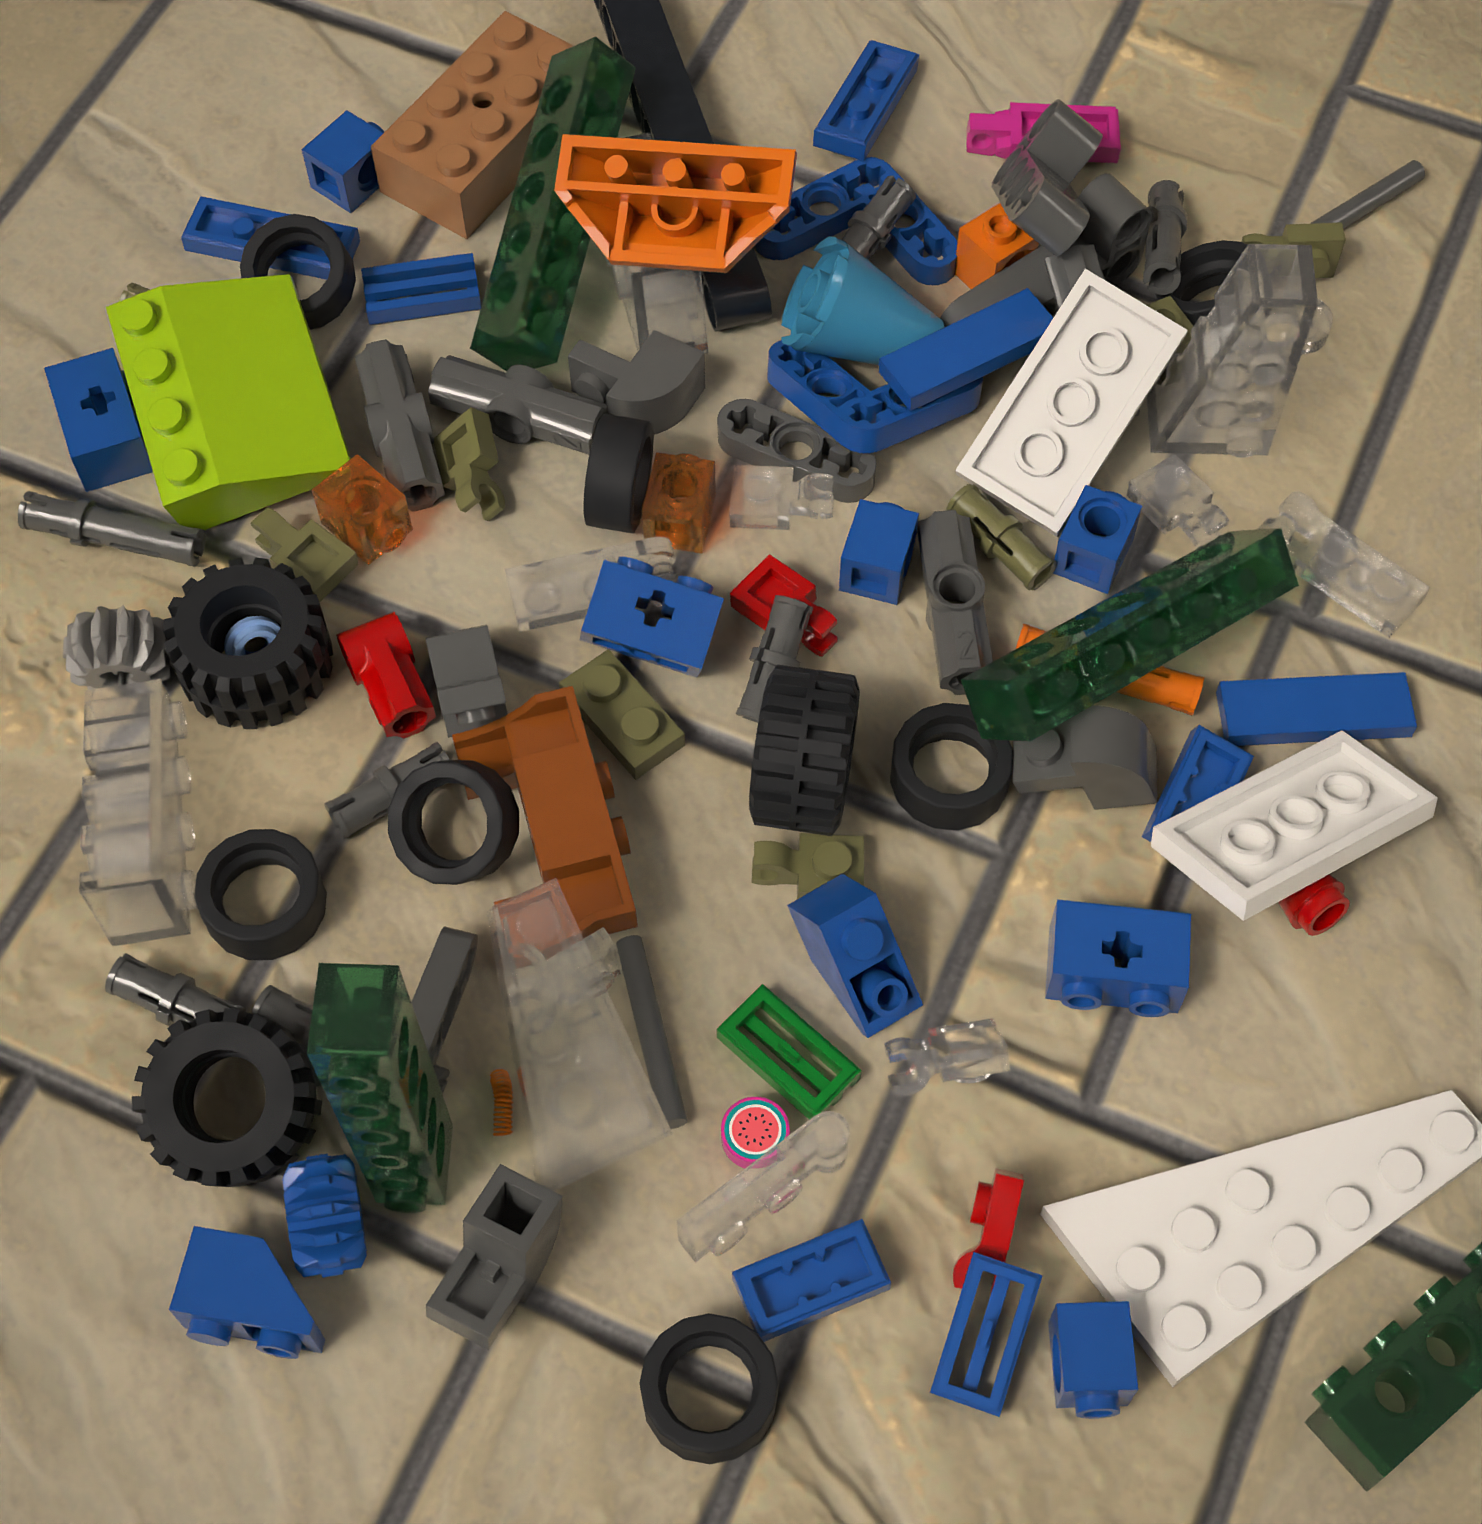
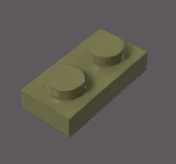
[559,649,685,780]

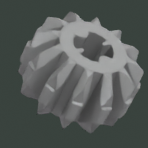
[63,605,172,697]

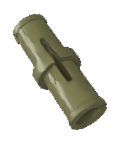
[946,484,1057,591]

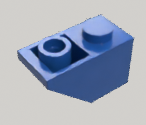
[787,874,923,1038]
[169,1226,326,1359]

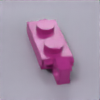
[966,102,1121,163]

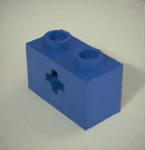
[44,348,153,492]
[580,556,724,678]
[1045,899,1191,1017]

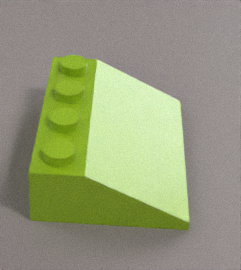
[106,274,355,530]

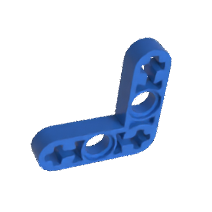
[754,157,957,285]
[767,340,983,453]

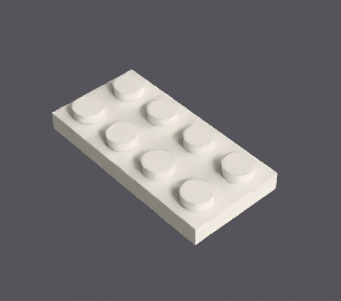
[955,269,1188,537]
[1151,731,1438,921]

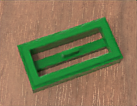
[716,984,862,1125]

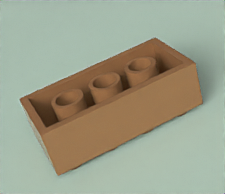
[371,11,596,239]

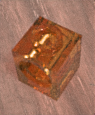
[642,452,716,554]
[312,454,413,565]

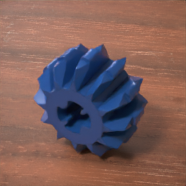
[282,1153,367,1278]

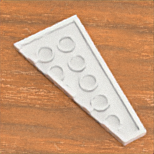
[1040,1090,1482,1387]

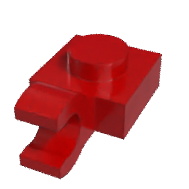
[730,554,838,657]
[953,1168,1024,1294]

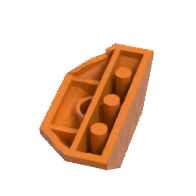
[554,134,797,273]

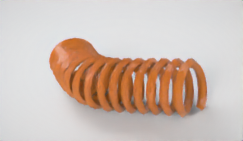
[489,1069,514,1136]

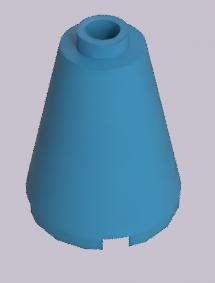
[781,236,944,366]

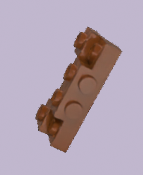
[452,686,638,970]

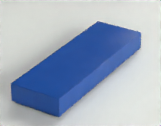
[813,40,920,161]
[181,196,360,280]
[879,288,1053,411]
[1216,672,1417,746]

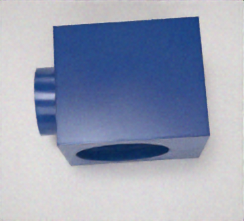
[301,110,384,213]
[1053,484,1142,594]
[839,499,919,605]
[1048,1301,1138,1419]

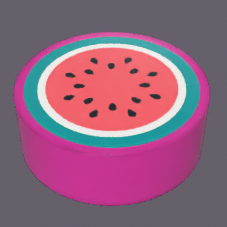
[721,1097,790,1170]

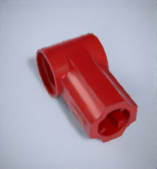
[336,612,436,739]

